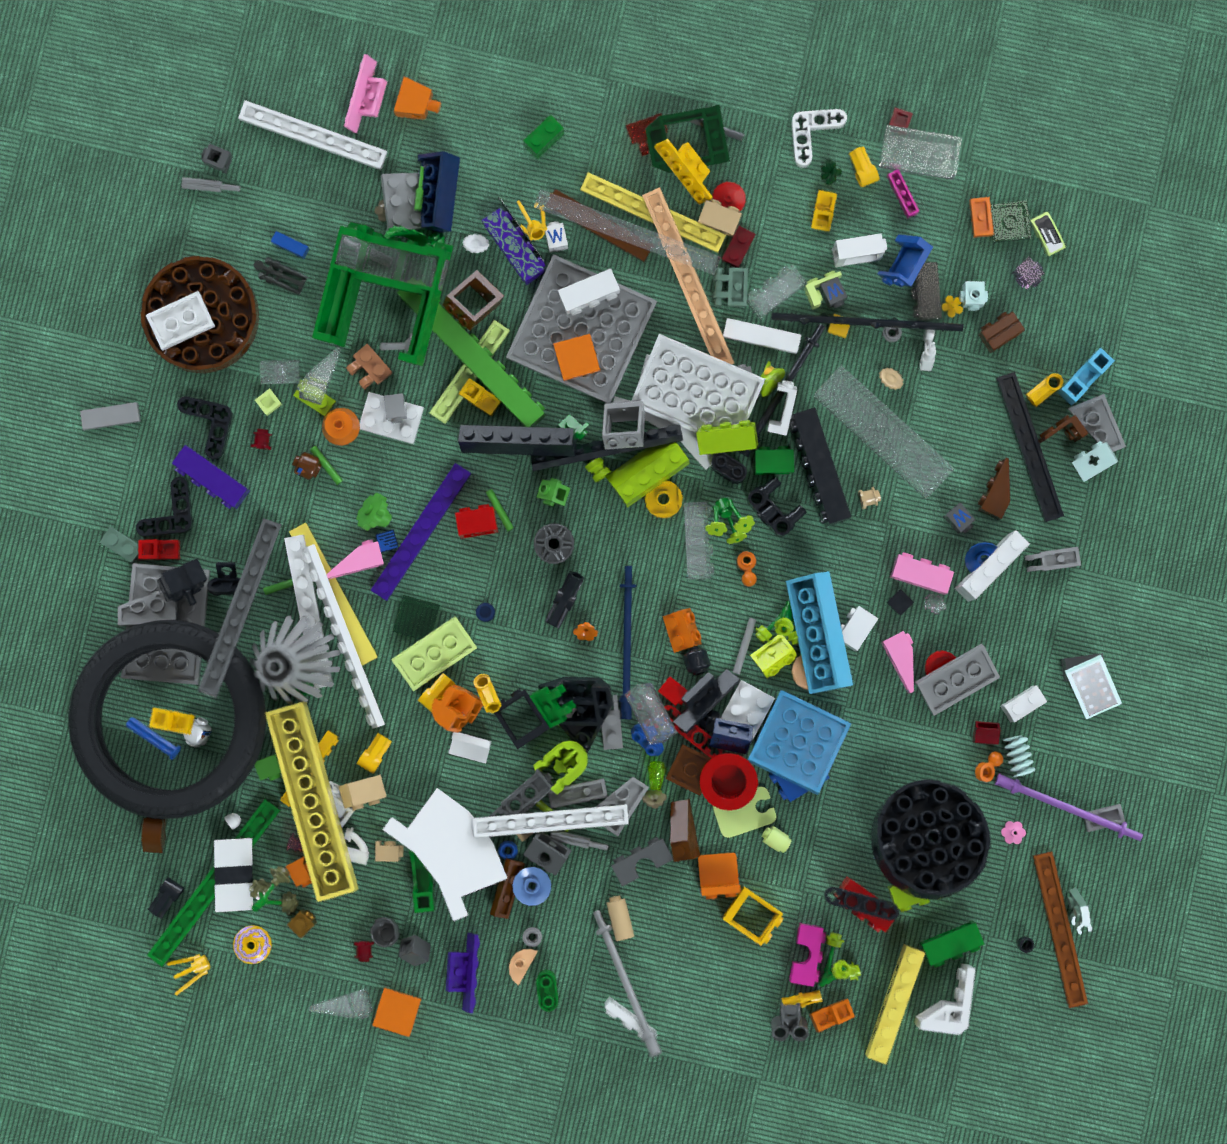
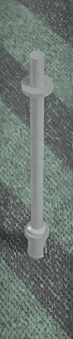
[593,910,662,1058]

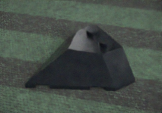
[538,677,613,754]

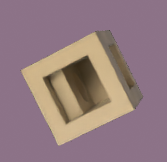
[375,841,404,862]

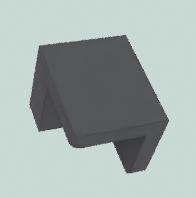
[398,935,431,966]

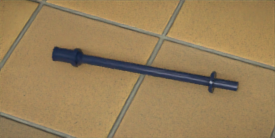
[619,566,637,719]

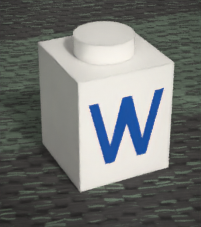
[545,222,568,253]

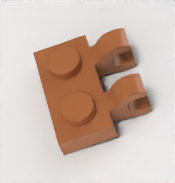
[346,344,392,390]

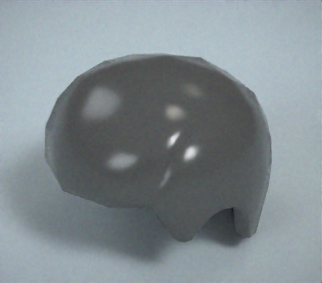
[370,917,400,948]

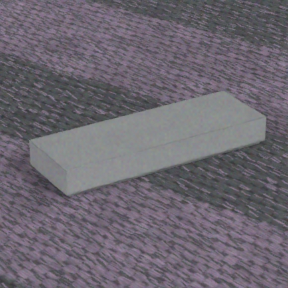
[80,402,141,430]
[548,778,608,809]

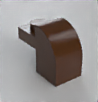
[141,817,167,853]

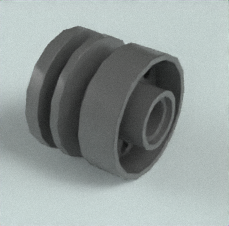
[534,523,575,564]

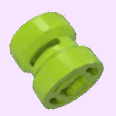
[585,457,611,483]

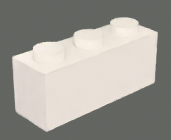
[558,269,620,315]

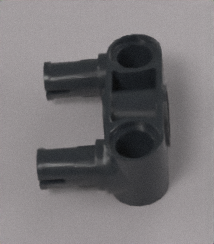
[747,476,807,537]

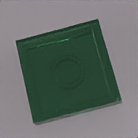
[990,201,1032,243]
[393,595,441,639]

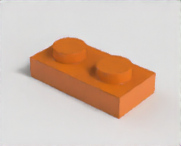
[969,197,994,238]

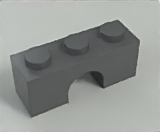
[611,837,673,887]

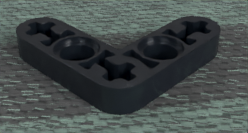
[177,396,233,460]
[136,477,193,537]

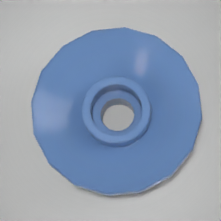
[513,867,551,906]

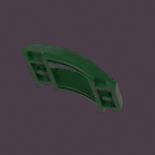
[645,105,730,173]

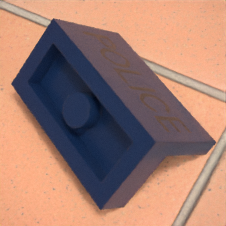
[709,718,753,755]

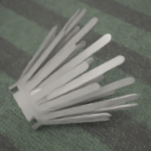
[250,615,340,704]

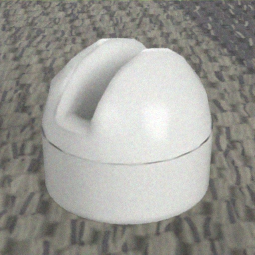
[224,813,241,830]

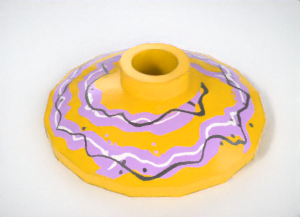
[233,925,272,964]

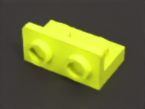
[750,635,797,678]

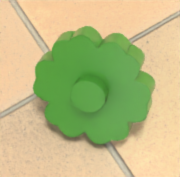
[356,493,392,531]

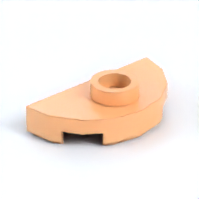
[791,655,808,690]
[509,948,538,986]

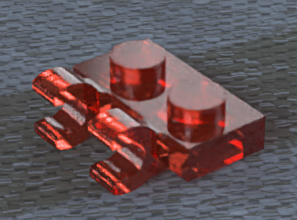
[626,113,668,156]

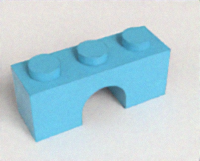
[1057,348,1115,405]

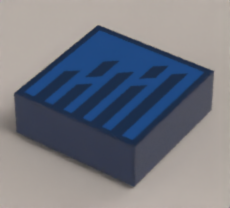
[375,529,399,553]

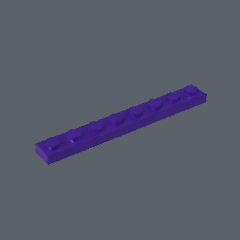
[371,463,471,601]

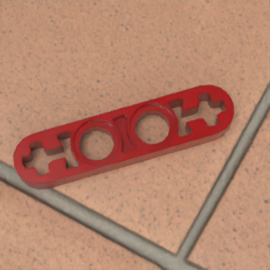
[660,705,723,758]

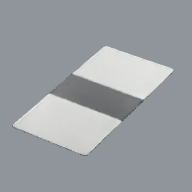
[214,838,253,912]

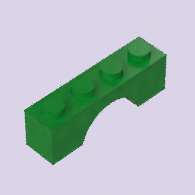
[409,849,436,913]

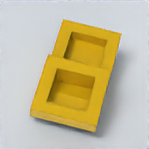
[811,190,837,232]
[459,378,501,417]
[149,708,195,735]

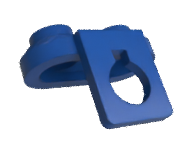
[631,717,670,756]

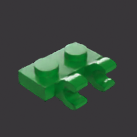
[530,684,576,728]

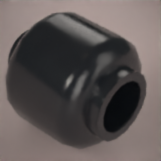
[683,646,710,676]

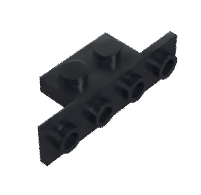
[673,669,741,734]

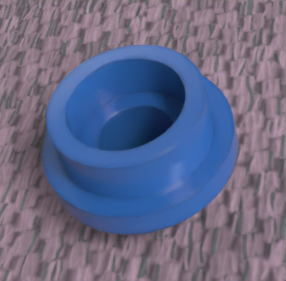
[498,841,518,860]

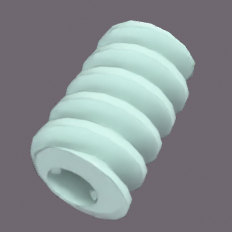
[1003,735,1035,777]

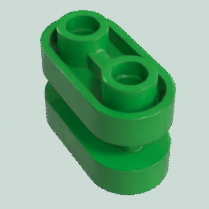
[536,970,559,1012]

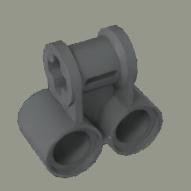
[771,1003,809,1041]

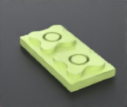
[392,616,477,691]

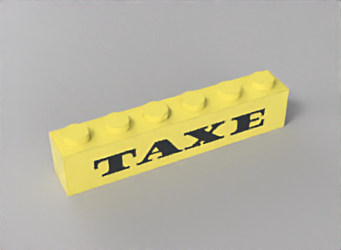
[865,944,925,1064]

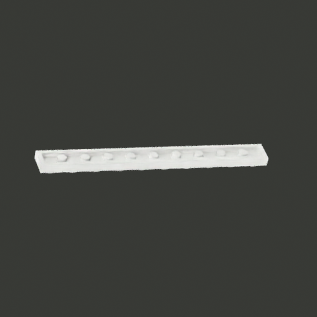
[302,544,385,729]

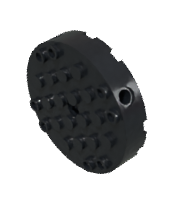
[871,779,991,900]

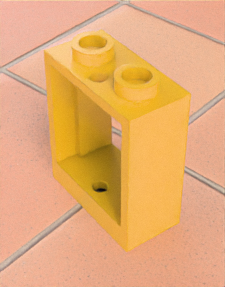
[722,886,784,946]

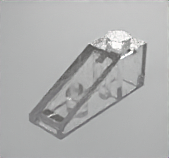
[297,347,341,405]
[309,988,373,1020]

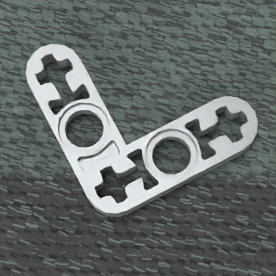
[792,109,847,168]

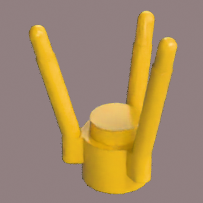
[517,200,548,240]
[167,954,211,995]

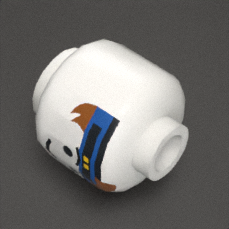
[183,717,212,747]

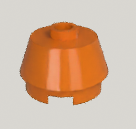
[322,408,360,446]

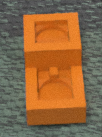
[809,999,855,1032]

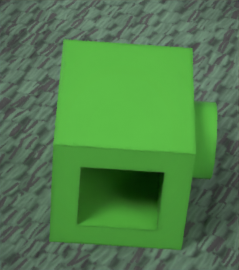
[254,754,282,781]

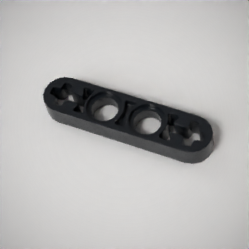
[824,886,899,921]

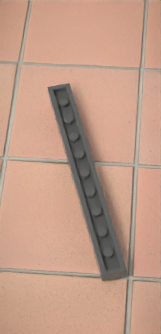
[198,518,281,698]

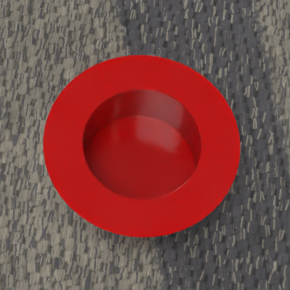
[700,753,758,811]

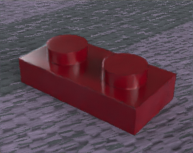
[722,226,756,268]

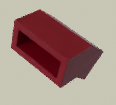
[973,721,1001,745]

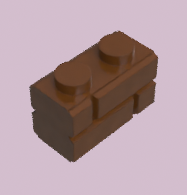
[978,311,1025,353]

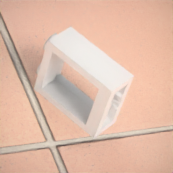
[832,233,887,267]

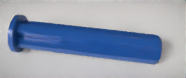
[126,718,181,760]

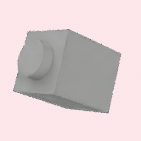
[384,393,407,423]

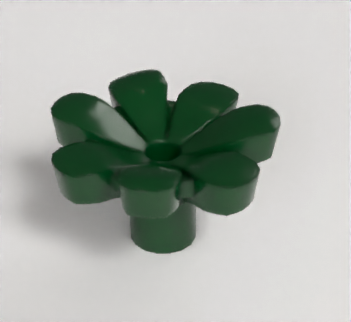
[821,160,842,185]

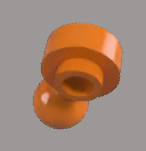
[737,551,757,587]
[975,751,1003,782]

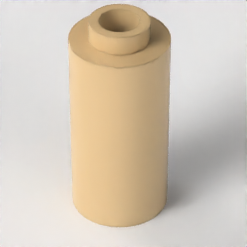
[606,895,634,941]

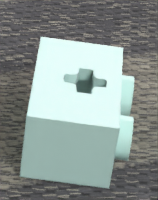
[1072,441,1118,482]

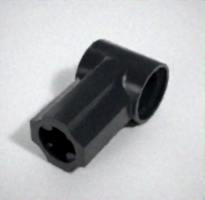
[148,877,185,919]

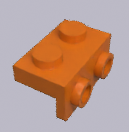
[662,608,702,653]

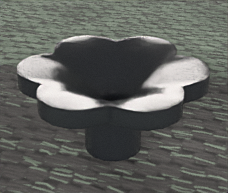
[699,709,720,732]

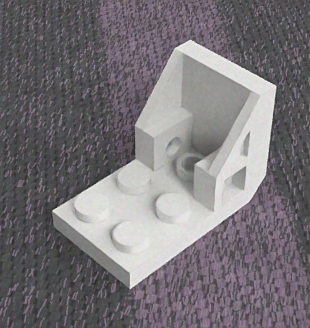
[915,963,975,1035]

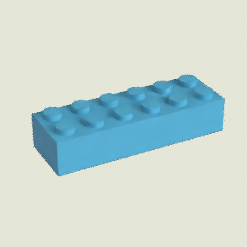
[786,572,853,694]

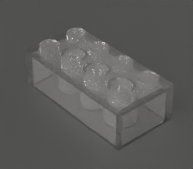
[878,125,962,180]

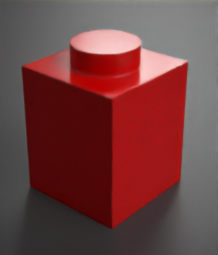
[658,676,688,706]

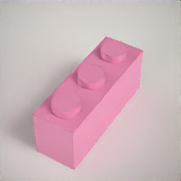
[890,553,954,595]

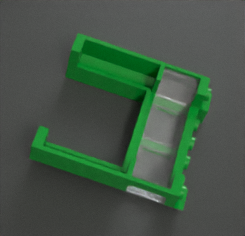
[312,222,453,366]

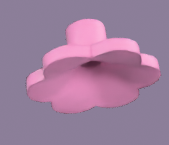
[1001,821,1026,844]

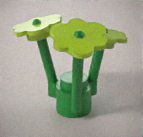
[705,498,755,544]

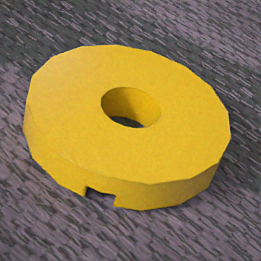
[645,480,683,518]

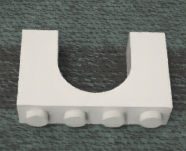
[954,531,1030,602]

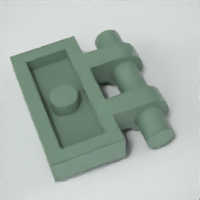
[713,267,748,307]

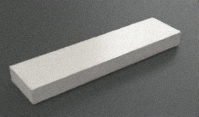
[723,318,801,354]

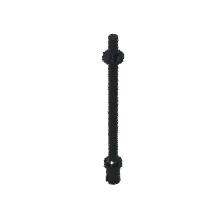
[738,324,825,457]

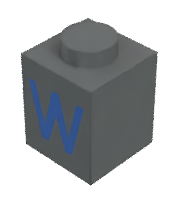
[819,277,848,309]
[943,502,975,534]

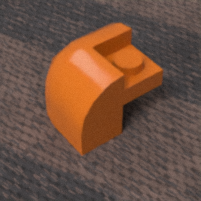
[432,684,483,733]

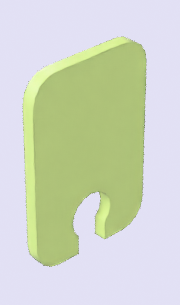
[713,787,776,838]

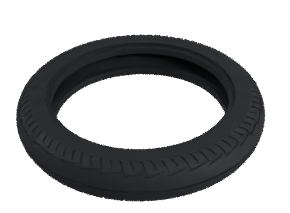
[68,620,266,819]

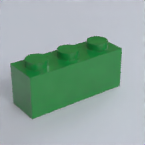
[919,921,984,967]

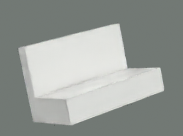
[449,732,492,764]

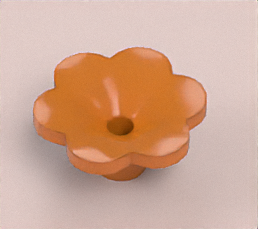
[573,622,598,641]

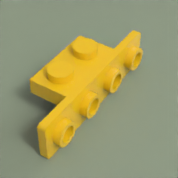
[654,139,712,204]

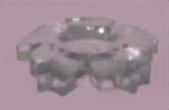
[923,594,947,615]

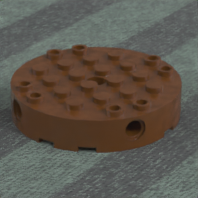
[140,256,259,373]

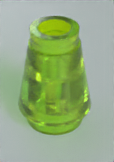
[647,761,666,790]

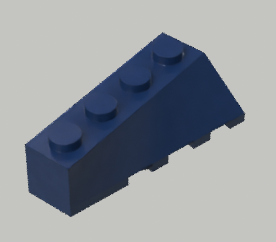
[418,151,460,233]

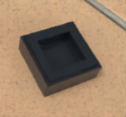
[887,589,914,616]

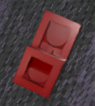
[138,539,180,560]

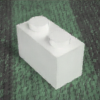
[841,606,878,651]
[1000,685,1047,722]

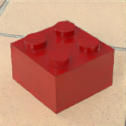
[455,504,499,539]

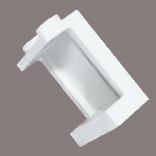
[768,380,797,436]

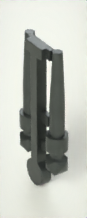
[254,257,308,295]

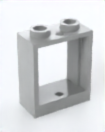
[602,401,645,450]

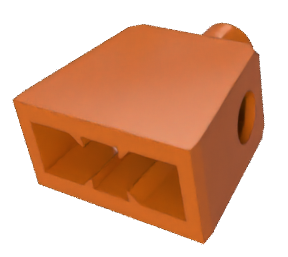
[394,77,441,120]

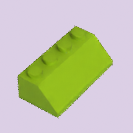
[605,442,690,508]

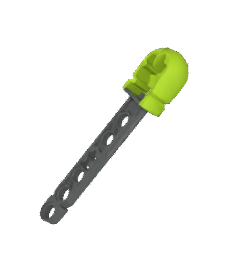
[488,741,588,839]

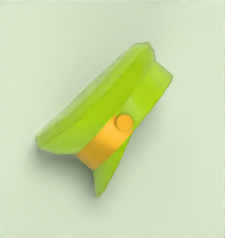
[760,361,786,397]

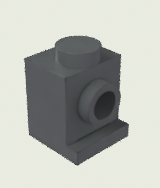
[201,144,233,174]

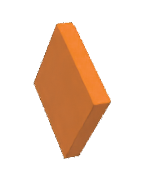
[553,334,600,381]
[372,988,421,1037]

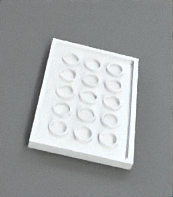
[631,334,765,433]

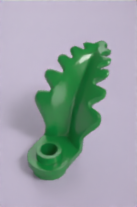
[384,226,445,247]

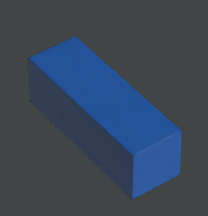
[271,231,309,259]

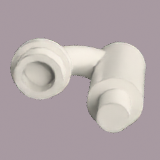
[344,827,369,865]

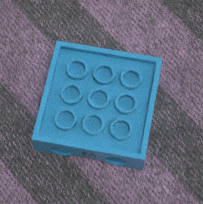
[748,690,851,795]

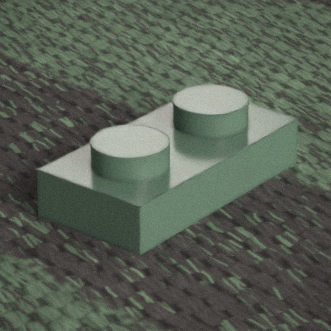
[100,527,138,563]

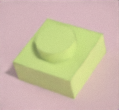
[255,389,282,416]

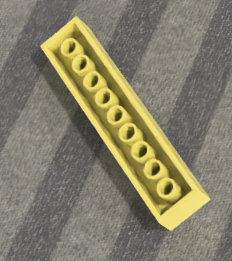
[265,702,359,902]

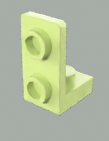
[804,271,842,310]

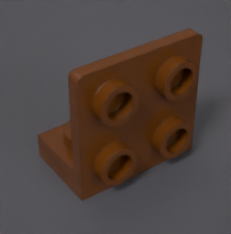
[1038,415,1089,444]

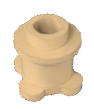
[858,487,881,509]

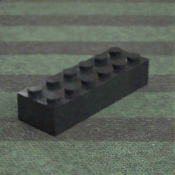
[789,407,851,527]

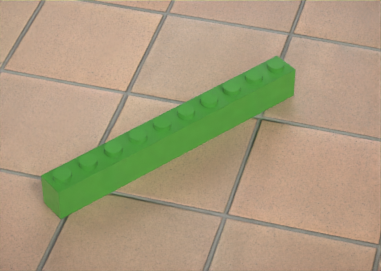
[397,277,546,427]

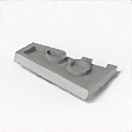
[1068,394,1126,452]
[118,591,177,627]

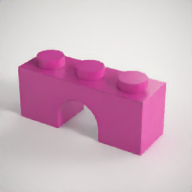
[789,923,826,987]

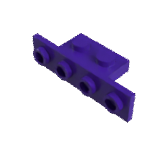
[445,932,480,1013]

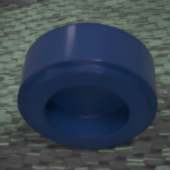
[476,603,495,622]

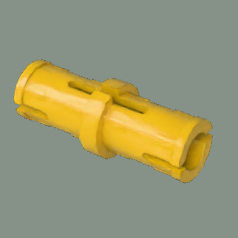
[781,990,822,1008]

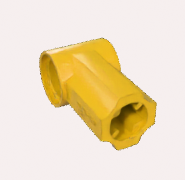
[849,147,879,188]
[1025,373,1063,407]
[418,673,456,713]
[473,674,502,713]
[357,733,392,774]

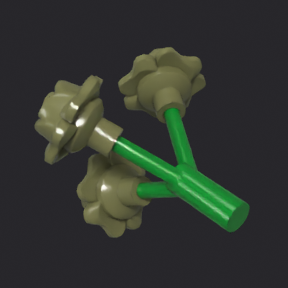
[249,866,299,915]

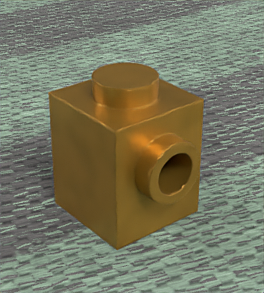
[287,909,317,939]

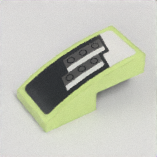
[1030,212,1066,256]

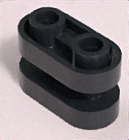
[710,453,747,484]

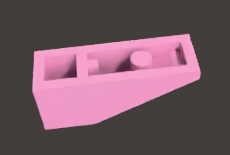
[326,540,384,580]
[881,631,914,693]

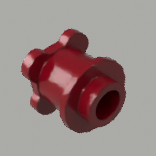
[250,429,272,450]
[354,941,374,962]

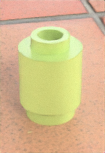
[762,826,792,853]

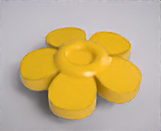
[941,296,963,318]

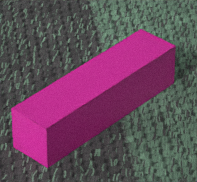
[887,169,919,219]

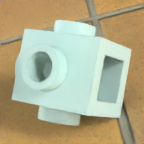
[959,281,988,311]

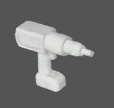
[920,329,936,371]

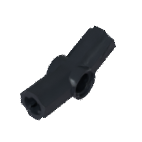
[545,571,584,629]

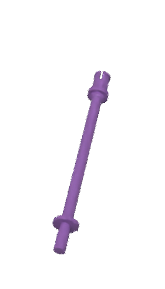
[994,773,1143,841]

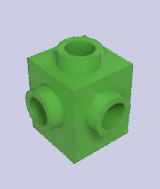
[537,478,570,507]

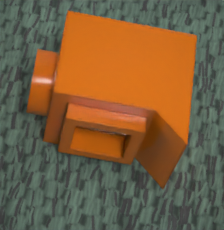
[286,856,312,888]

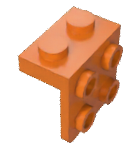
[698,853,741,899]

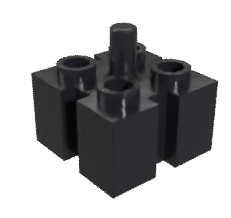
[157,558,207,606]

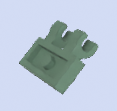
[1067,888,1092,934]

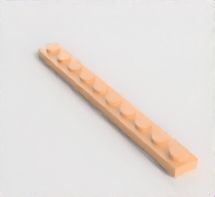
[642,187,735,365]

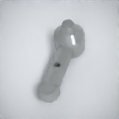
[379,333,413,351]

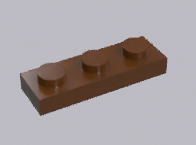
[490,858,525,919]

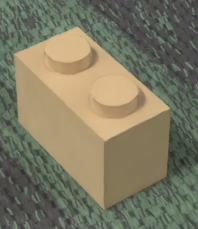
[698,199,742,237]
[339,775,387,810]

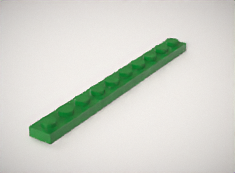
[147,799,281,967]

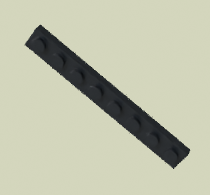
[996,372,1064,522]
[530,425,683,471]

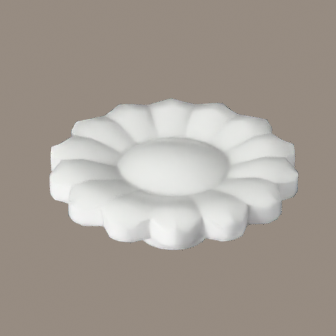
[463,234,489,253]

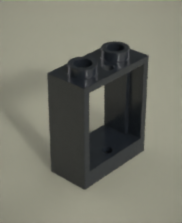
[494,688,550,749]

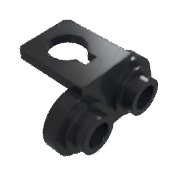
[207,562,240,596]

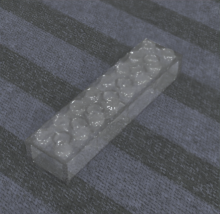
[813,365,955,499]

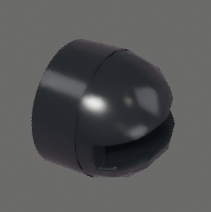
[1017,936,1034,953]

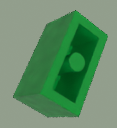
[523,115,564,159]
[754,446,794,475]

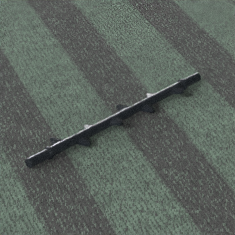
[772,312,964,332]

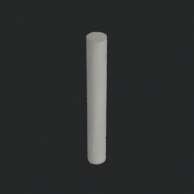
[732,618,757,675]

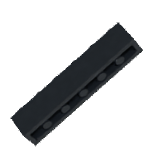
[458,425,577,457]

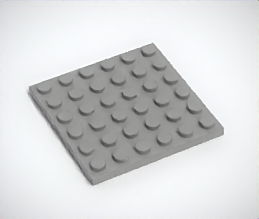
[506,254,657,403]

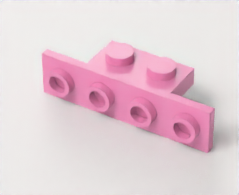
[344,54,387,133]

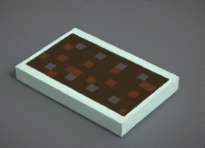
[1065,655,1122,719]

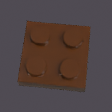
[665,744,712,796]

